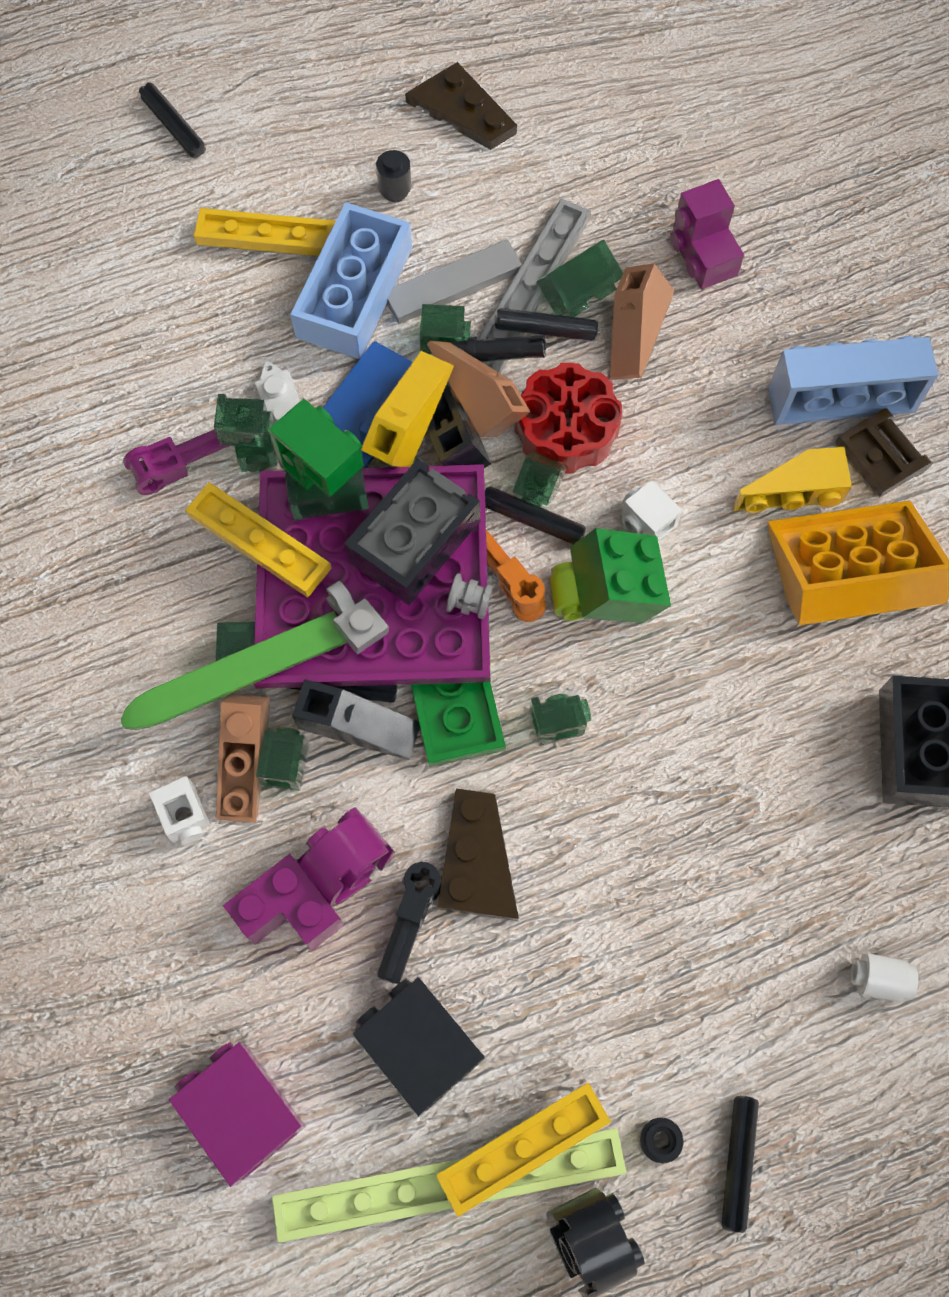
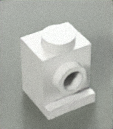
[149,776,210,845]

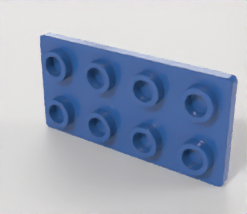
[323,341,413,468]

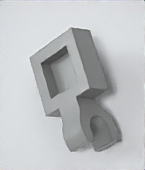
[326,581,389,654]

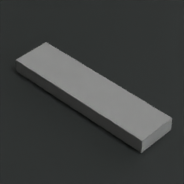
[387,239,522,324]

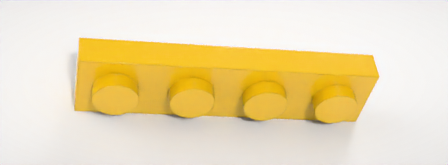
[194,208,335,256]
[185,482,331,598]
[436,1082,611,1217]

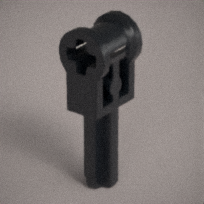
[377,861,441,984]

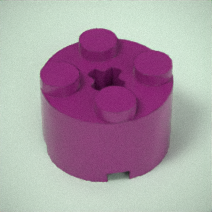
[297,807,395,906]

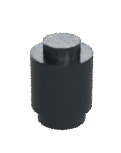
[376,150,412,202]

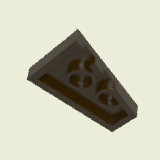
[405,62,517,150]
[438,788,519,921]

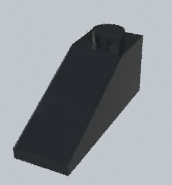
[427,381,491,468]

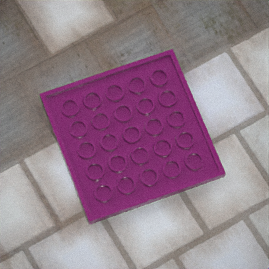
[254,465,491,689]

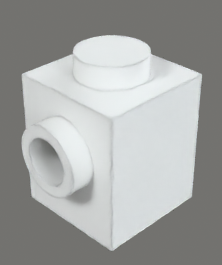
[621,480,683,542]

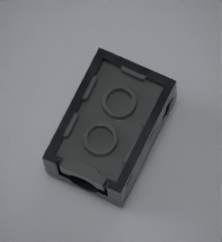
[344,459,480,606]

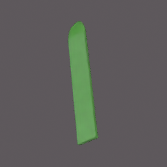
[121,611,347,730]

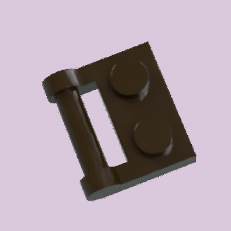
[835,408,933,498]

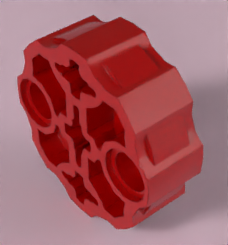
[514,362,622,474]

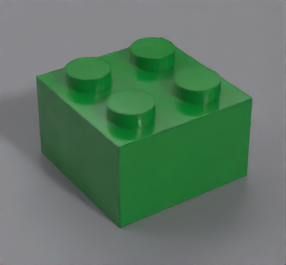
[570,528,671,623]

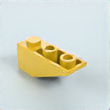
[361,351,454,467]
[733,447,852,513]

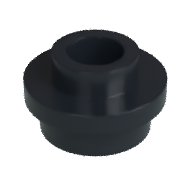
[640,1118,684,1164]

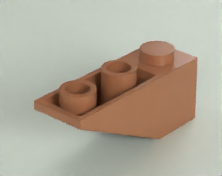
[610,263,674,380]
[427,341,530,437]
[216,694,270,823]

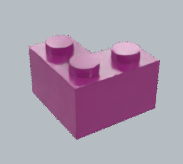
[670,179,744,290]
[223,853,344,951]

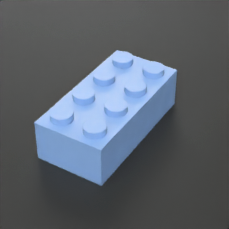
[290,202,412,359]
[768,336,939,425]

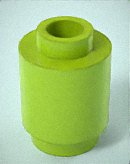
[549,562,582,621]

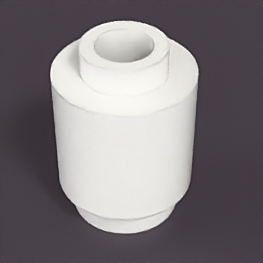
[851,953,918,1002]

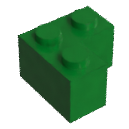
[269,398,364,497]

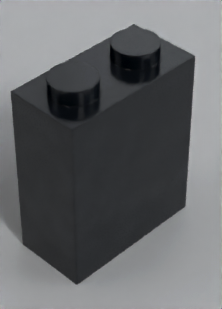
[353,977,485,1117]

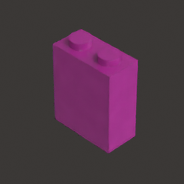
[168,1042,306,1187]

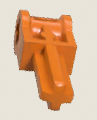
[486,529,546,622]

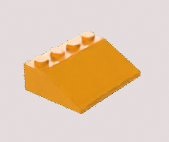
[767,500,949,626]

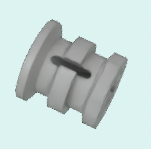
[446,573,493,620]

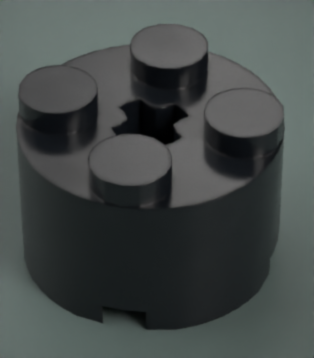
[546,1188,645,1297]

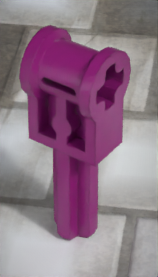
[123,427,232,495]

